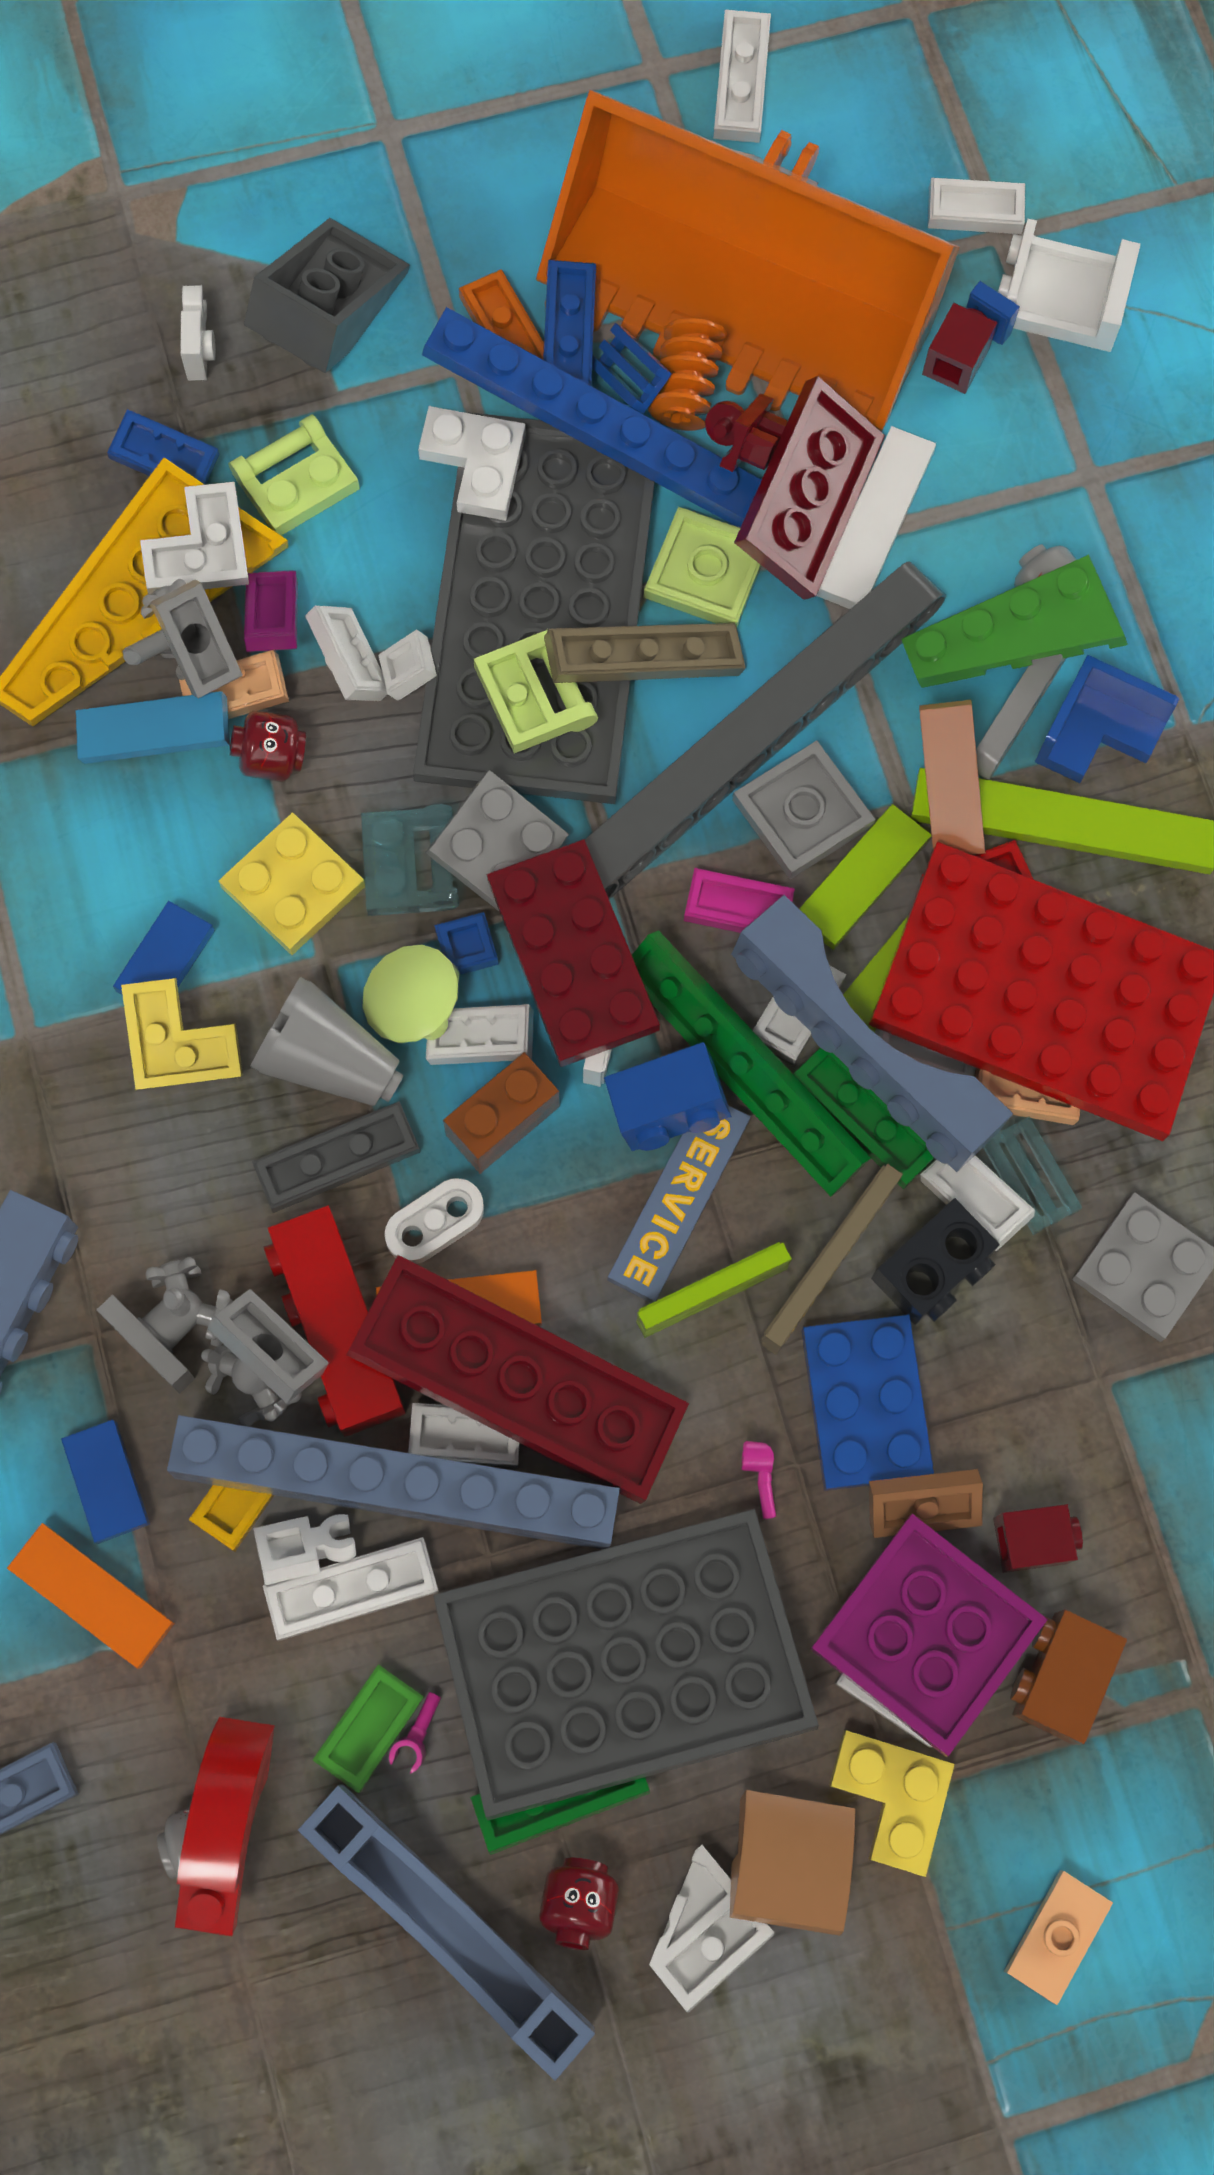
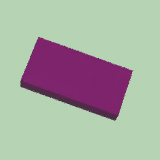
[244,571,298,652]

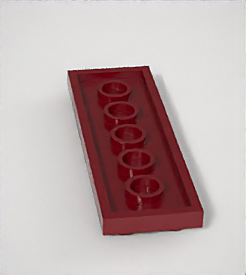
[346,1255,689,1504]

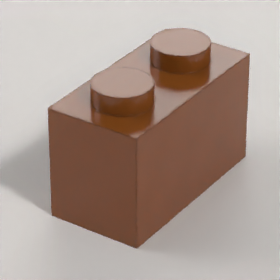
[443,1052,560,1174]
[1010,1610,1127,1745]

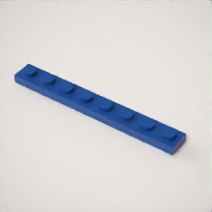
[422,307,762,528]

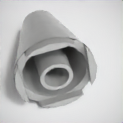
[250,977,404,1106]

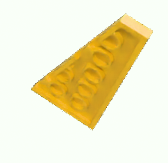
[0,457,288,727]

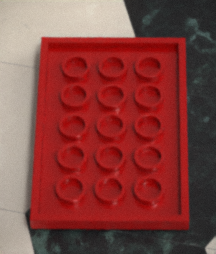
[868,842,1214,1142]

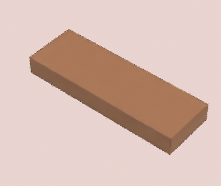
[919,700,985,855]

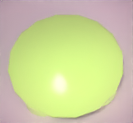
[362,944,460,1043]

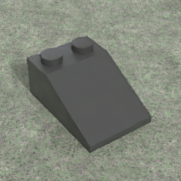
[244,218,410,373]

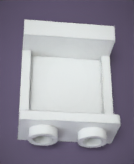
[998,218,1141,352]

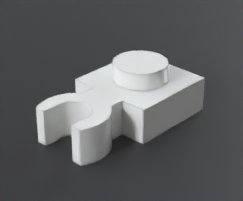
[181,285,216,381]
[253,1514,356,1585]

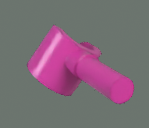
[741,1441,776,1519]
[389,1692,441,1774]

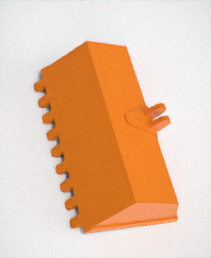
[536,90,960,432]

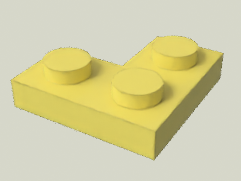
[121,978,243,1090]
[829,1730,955,1877]

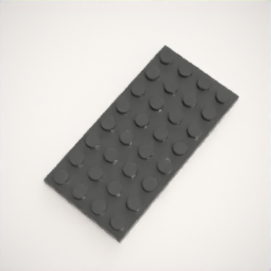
[413,412,655,804]

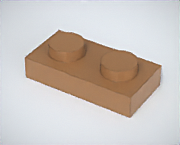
[869,1469,983,1538]

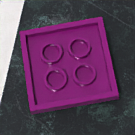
[810,1514,1048,1757]

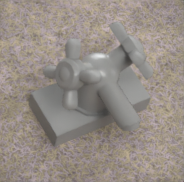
[123,579,243,699]
[97,1257,233,1394]
[201,1289,329,1426]

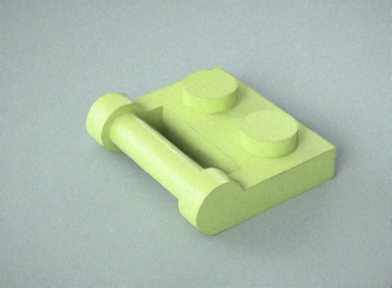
[228,414,360,536]
[474,630,598,754]

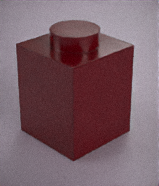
[922,302,997,394]
[993,1504,1083,1573]

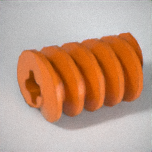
[648,318,726,431]

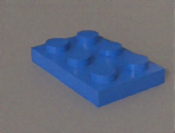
[801,1315,934,1491]

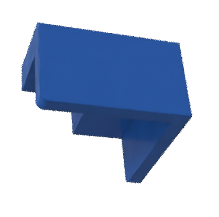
[1035,655,1179,783]

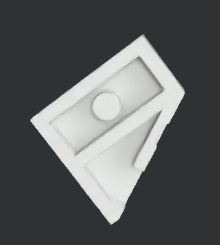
[649,1845,775,2013]

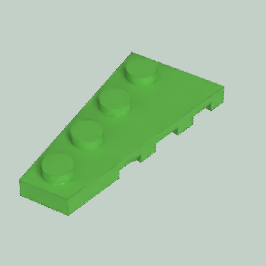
[901,554,1128,688]

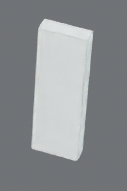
[713,10,771,143]
[263,1537,439,1641]

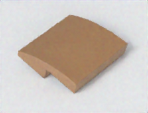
[729,1790,855,1936]

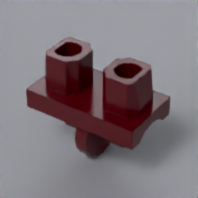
[705,393,788,472]

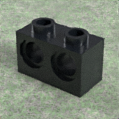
[871,1198,1000,1325]

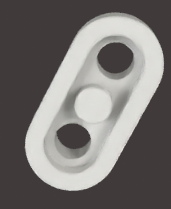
[385,1178,484,1264]

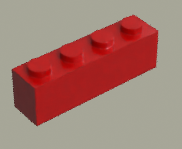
[264,1205,406,1437]

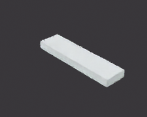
[817,426,936,609]

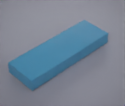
[76,691,230,764]

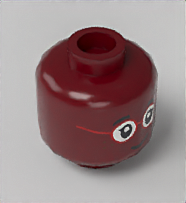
[229,711,306,782]
[539,1857,619,1950]

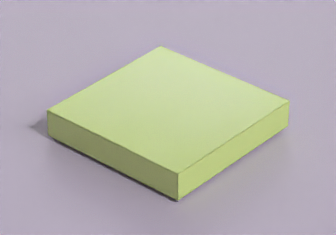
[643,506,761,628]

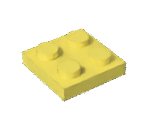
[218,812,366,955]

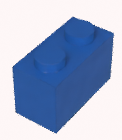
[604,1042,732,1151]

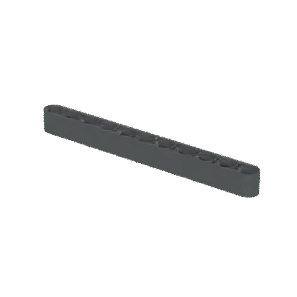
[585,561,946,900]

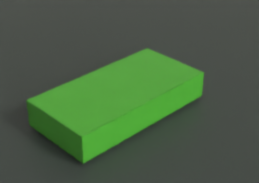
[313,1664,425,1793]

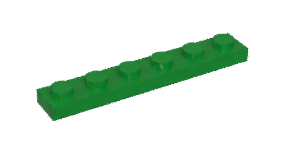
[632,930,871,1197]

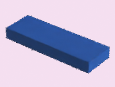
[543,260,596,386]

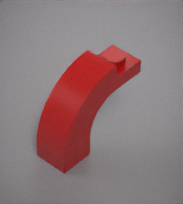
[175,1717,275,1937]

